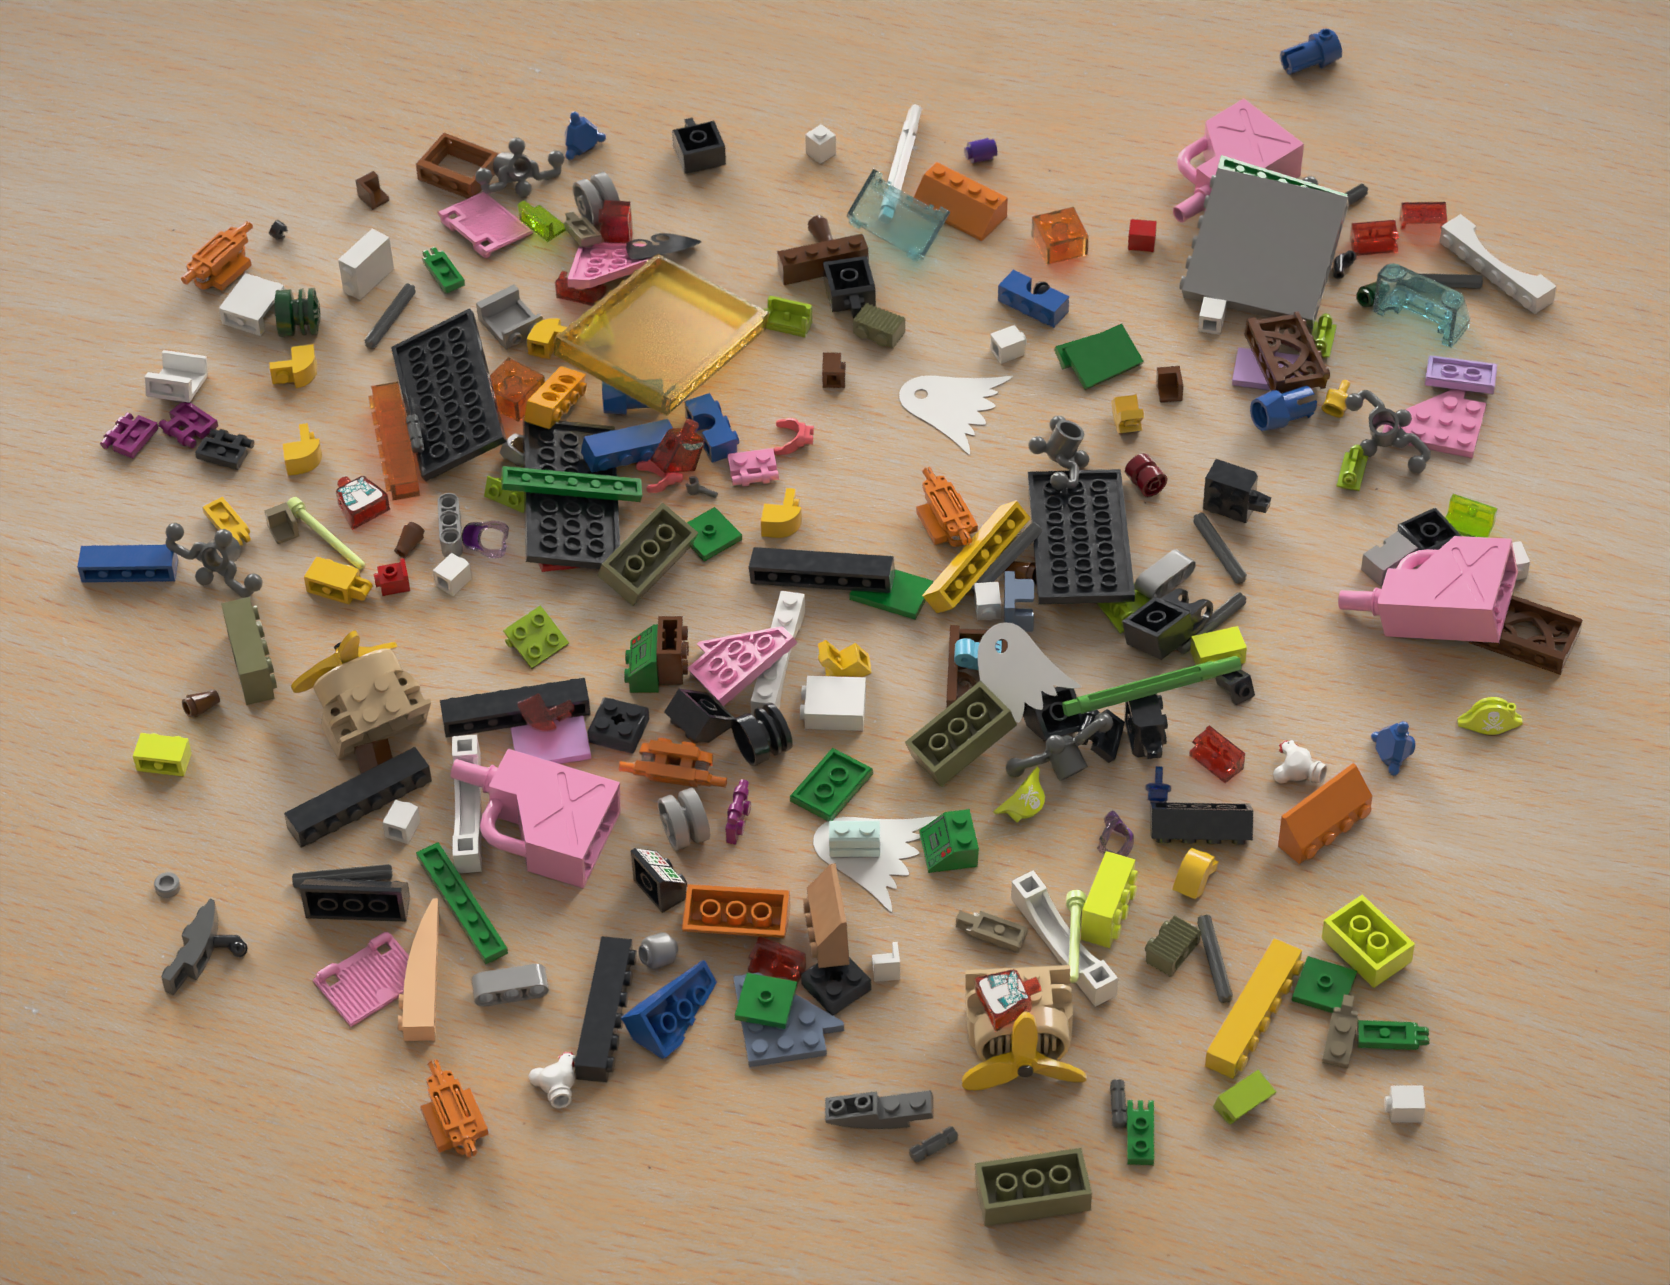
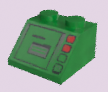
[624,624,659,693]
[919,809,979,873]

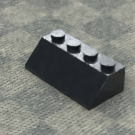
[1150,802,1253,844]
[299,878,410,922]

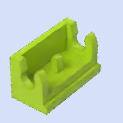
[763,295,813,338]
[1213,1069,1277,1125]

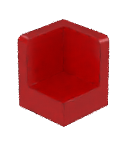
[1128,219,1157,252]

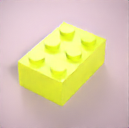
[1081,851,1138,948]
[1322,895,1415,988]

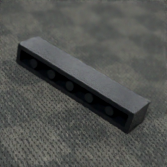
[748,547,895,593]
[440,678,591,738]
[284,747,432,848]
[574,936,637,1083]

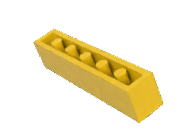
[922,501,1031,613]
[1205,938,1304,1079]

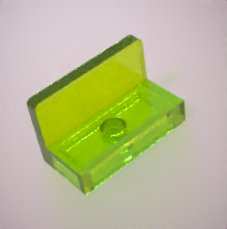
[518,200,566,242]
[1445,494,1498,538]

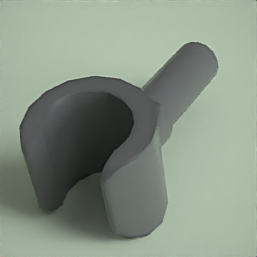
[685,476,718,498]

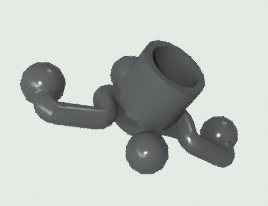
[475,137,564,197]
[1345,390,1431,473]
[1028,415,1090,490]
[165,523,263,598]
[1006,713,1113,781]

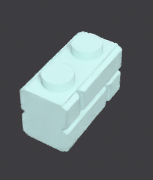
[829,821,880,857]

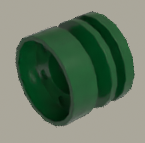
[275,288,321,337]

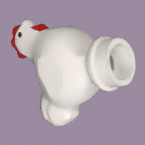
[1273,740,1328,784]
[529,1052,576,1108]

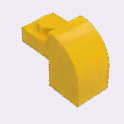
[527,318,580,359]
[269,344,317,388]
[1111,394,1144,434]
[283,423,322,476]
[761,488,802,538]
[818,640,872,677]
[1172,848,1219,899]

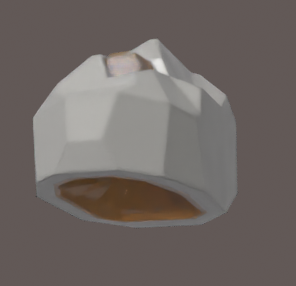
[499,433,524,466]

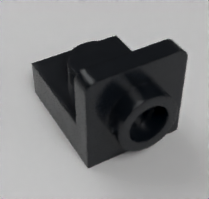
[1215,670,1255,705]

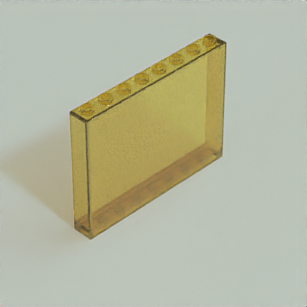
[553,254,769,416]

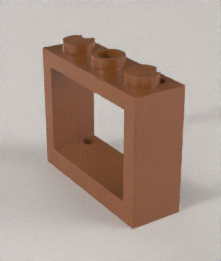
[416,133,498,199]

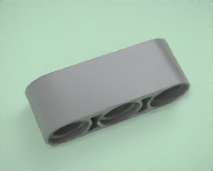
[438,493,463,558]
[1134,549,1196,600]
[471,964,549,1006]

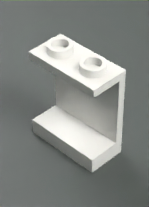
[219,273,285,336]
[145,350,208,403]

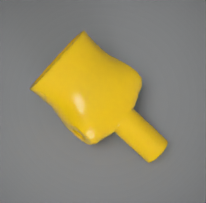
[1321,380,1350,418]

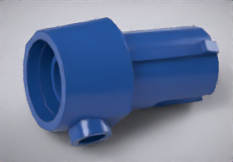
[1280,28,1342,75]
[602,377,664,415]
[1250,386,1317,431]

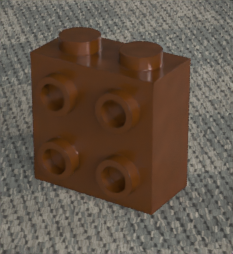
[656,616,689,685]

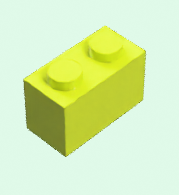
[1190,626,1247,665]
[133,733,192,776]

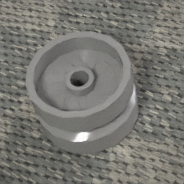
[572,172,622,226]
[658,788,711,851]

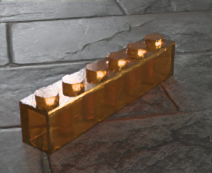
[368,381,420,501]

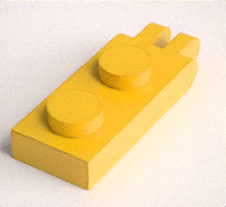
[202,496,251,546]

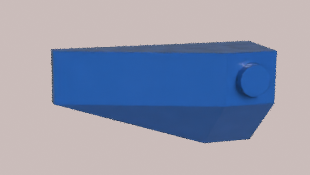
[621,960,717,1059]

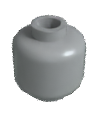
[638,932,678,969]

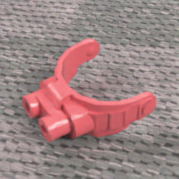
[773,418,814,455]
[636,459,683,493]

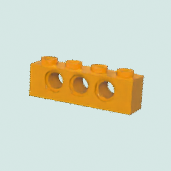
[524,366,587,429]

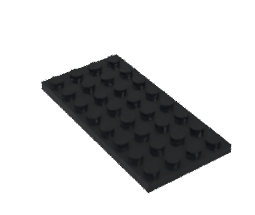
[391,308,507,481]
[523,419,620,569]
[1028,469,1135,605]

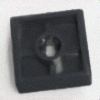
[1397,508,1461,551]
[587,697,650,753]
[801,957,872,1015]

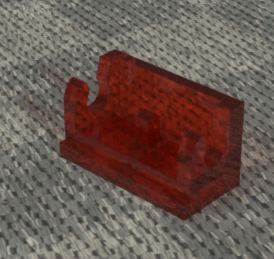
[1399,202,1447,229]
[1350,220,1399,256]
[555,271,607,307]
[1189,725,1245,783]
[748,936,806,984]

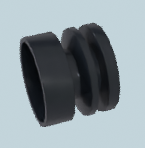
[731,702,793,766]

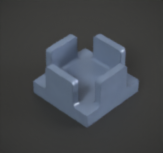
[1004,571,1034,632]

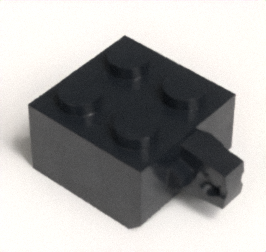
[672,117,726,174]
[823,256,876,318]
[1203,459,1271,523]
[1124,694,1168,759]

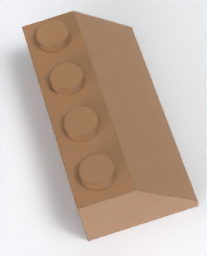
[803,864,850,968]

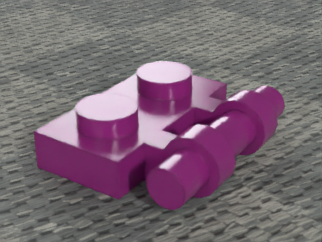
[158,402,219,449]
[100,412,159,459]
[725,779,751,845]

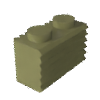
[853,303,906,349]
[1145,915,1201,976]

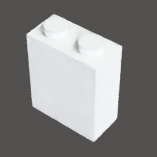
[338,229,394,300]
[800,676,866,731]

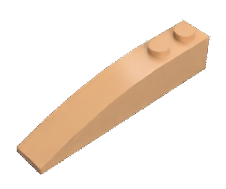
[398,898,439,1041]

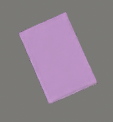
[1232,347,1303,390]
[1425,355,1497,394]
[511,716,591,764]

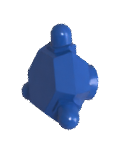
[565,111,606,160]
[1371,721,1416,776]

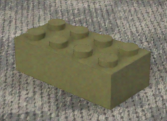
[597,503,698,606]
[221,597,277,705]
[905,681,1017,787]
[975,1148,1092,1226]

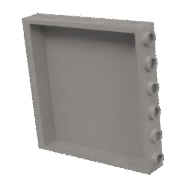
[1179,168,1349,328]

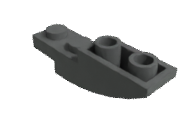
[161,898,218,995]
[825,1090,934,1129]

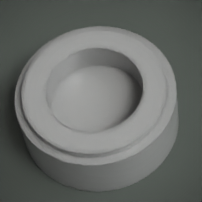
[154,872,181,898]

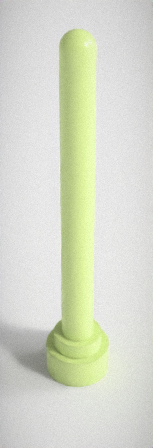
[287,497,365,570]
[1066,890,1087,983]

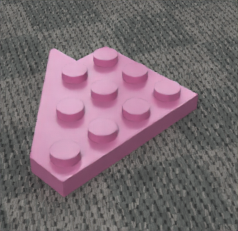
[568,243,662,290]
[1382,389,1486,458]
[688,627,797,706]

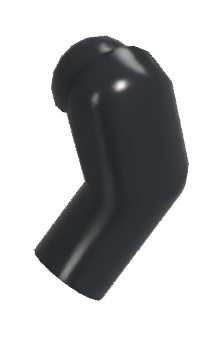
[1333,250,1356,279]
[214,935,248,957]

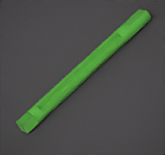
[1062,656,1242,716]

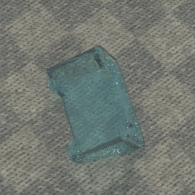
[847,169,950,261]
[1373,263,1471,348]

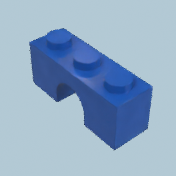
[998,270,1069,328]
[684,393,739,463]

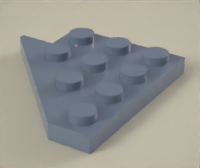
[733,972,844,1067]

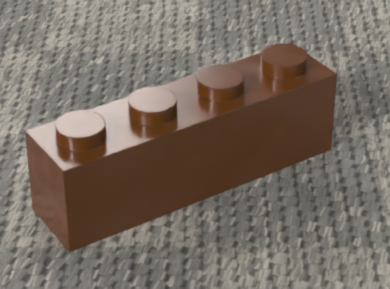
[777,233,869,285]

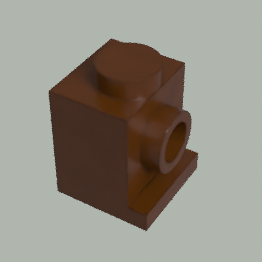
[822,352,846,388]

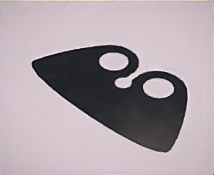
[626,233,702,259]

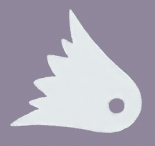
[899,376,1013,455]
[978,622,1082,723]
[813,816,938,912]

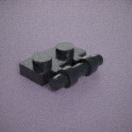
[195,429,255,470]
[1078,709,1125,763]

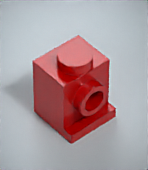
[373,558,410,596]

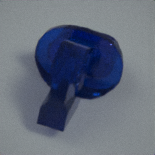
[1145,766,1172,802]

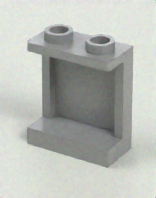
[476,285,543,350]

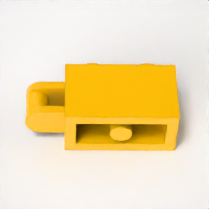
[304,556,373,605]

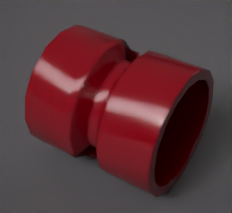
[1125,453,1168,497]

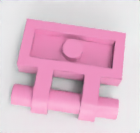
[727,448,779,487]

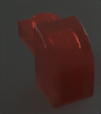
[517,693,575,732]

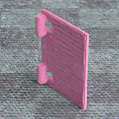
[438,192,533,258]
[313,932,409,1027]

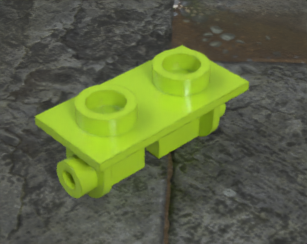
[1312,313,1337,358]
[1336,444,1368,491]
[484,476,525,513]

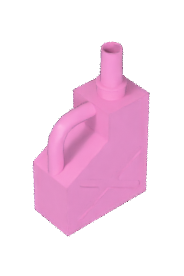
[1173,99,1304,223]
[1338,536,1518,643]
[451,749,621,889]

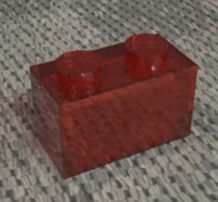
[598,200,633,243]

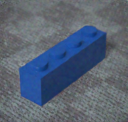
[581,419,679,472]
[77,544,178,583]

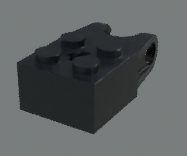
[1122,588,1213,660]

